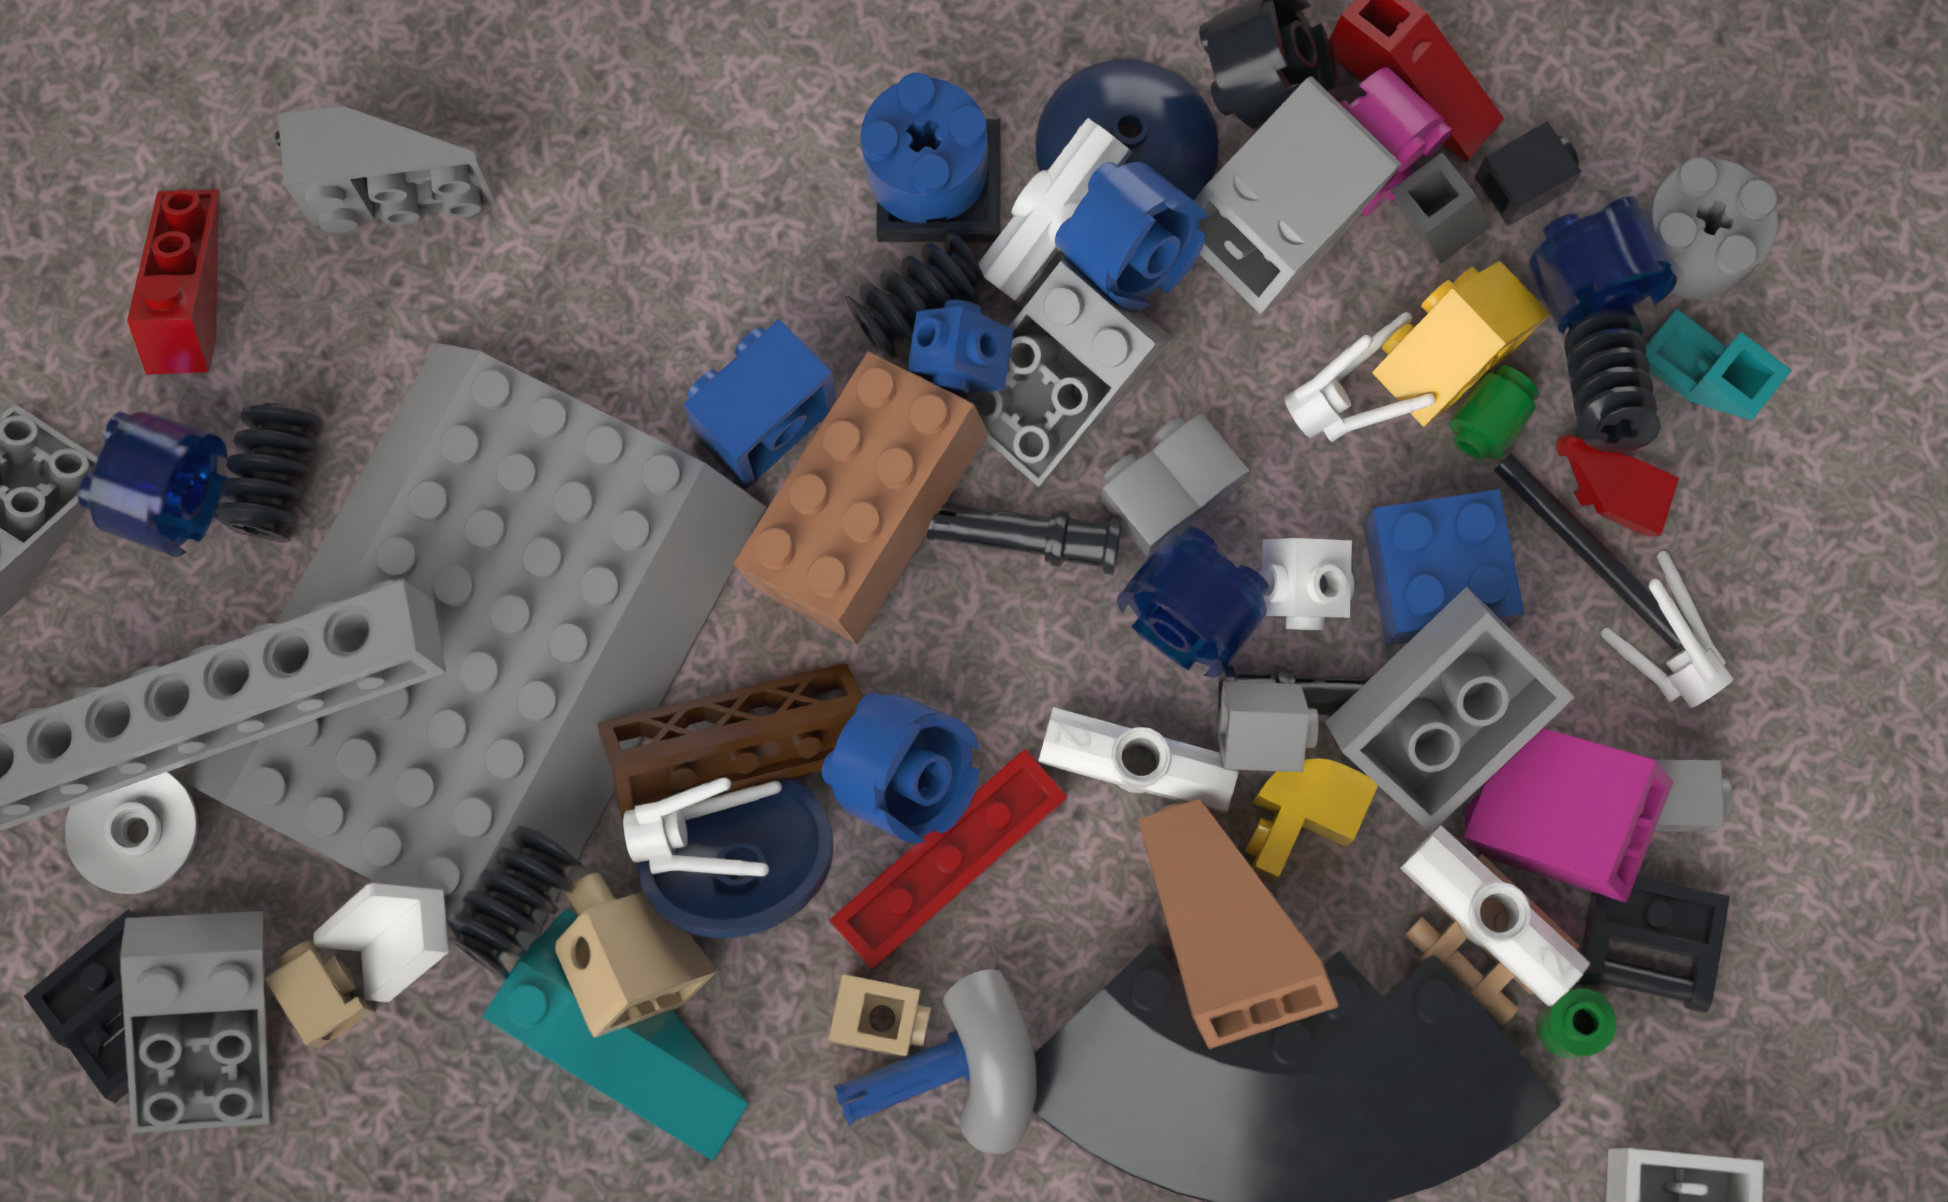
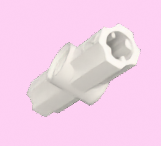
[978,118,1132,303]
[1038,707,1239,814]
[1400,825,1590,1006]

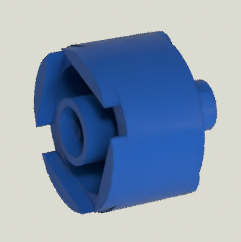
[861,73,989,223]
[1055,162,1207,311]
[822,692,979,843]

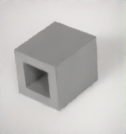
[1217,681,1318,772]
[1654,760,1732,832]

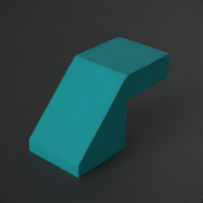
[1645,309,1792,421]

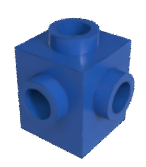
[907,300,1014,397]

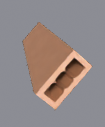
[1138,798,1339,1049]

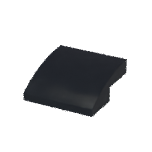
[24,909,138,1103]

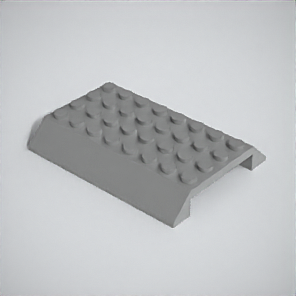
[184,343,767,951]

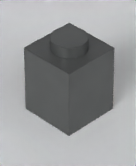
[1391,153,1491,264]

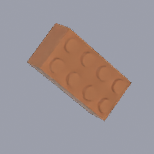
[733,351,989,645]

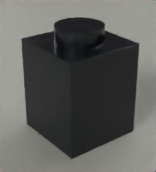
[1475,121,1582,226]

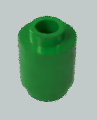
[1449,365,1539,461]
[1536,989,1616,1059]

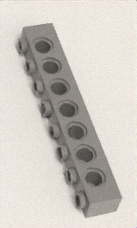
[0,579,446,831]

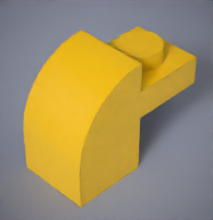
[1245,758,1378,883]

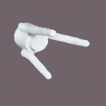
[1285,312,1436,442]
[1601,551,1734,708]
[623,778,782,876]

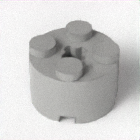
[1635,157,1778,300]

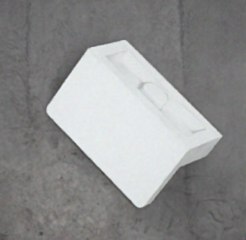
[313,883,449,1002]

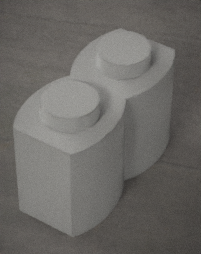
[1100,413,1250,558]

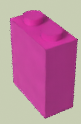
[1463,728,1673,903]

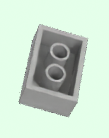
[1325,587,1575,833]

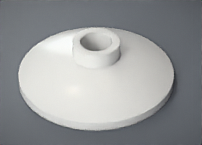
[65,772,198,894]

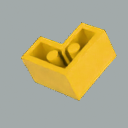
[1372,261,1551,427]

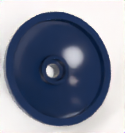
[1035,59,1219,201]
[637,778,834,938]

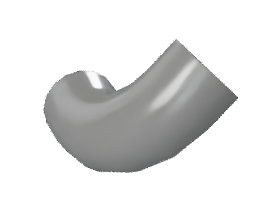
[943,969,1037,1154]

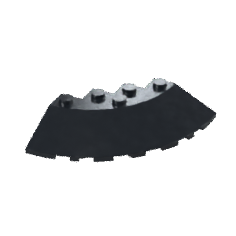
[1033,943,1561,1202]

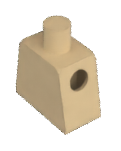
[555,873,717,1038]

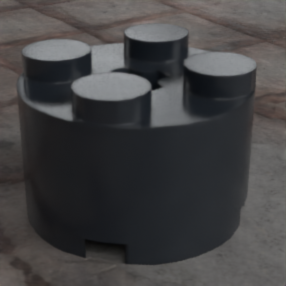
[1199,0,1337,130]

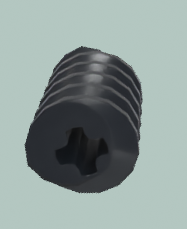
[844,230,985,360]
[1564,309,1661,453]
[212,403,325,543]
[446,826,587,980]

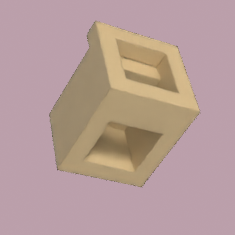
[265,940,375,1048]
[828,974,931,1058]

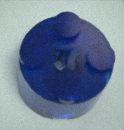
[1529,196,1677,334]
[78,411,228,557]
[1117,526,1270,678]

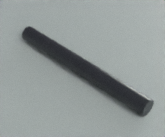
[1493,453,1682,650]

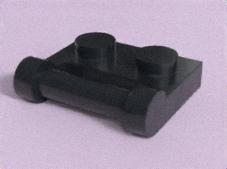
[1576,876,1730,1013]

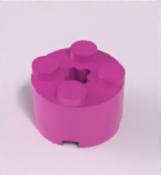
[1340,67,1452,217]

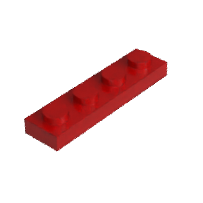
[829,749,1068,971]

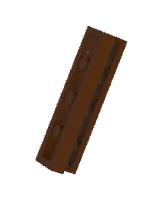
[597,663,864,820]

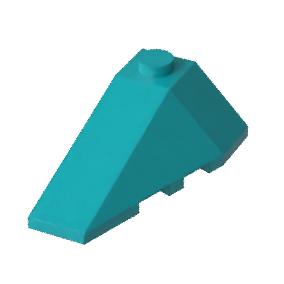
[481,909,749,1161]

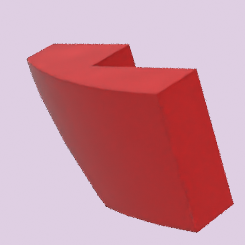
[1555,435,1679,537]

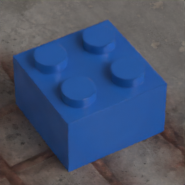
[683,319,836,490]
[1363,489,1525,646]

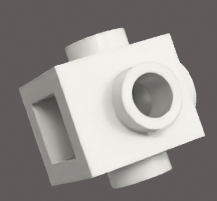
[1257,538,1354,630]

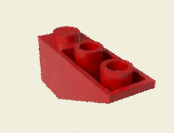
[1329,0,1504,163]
[127,189,219,375]

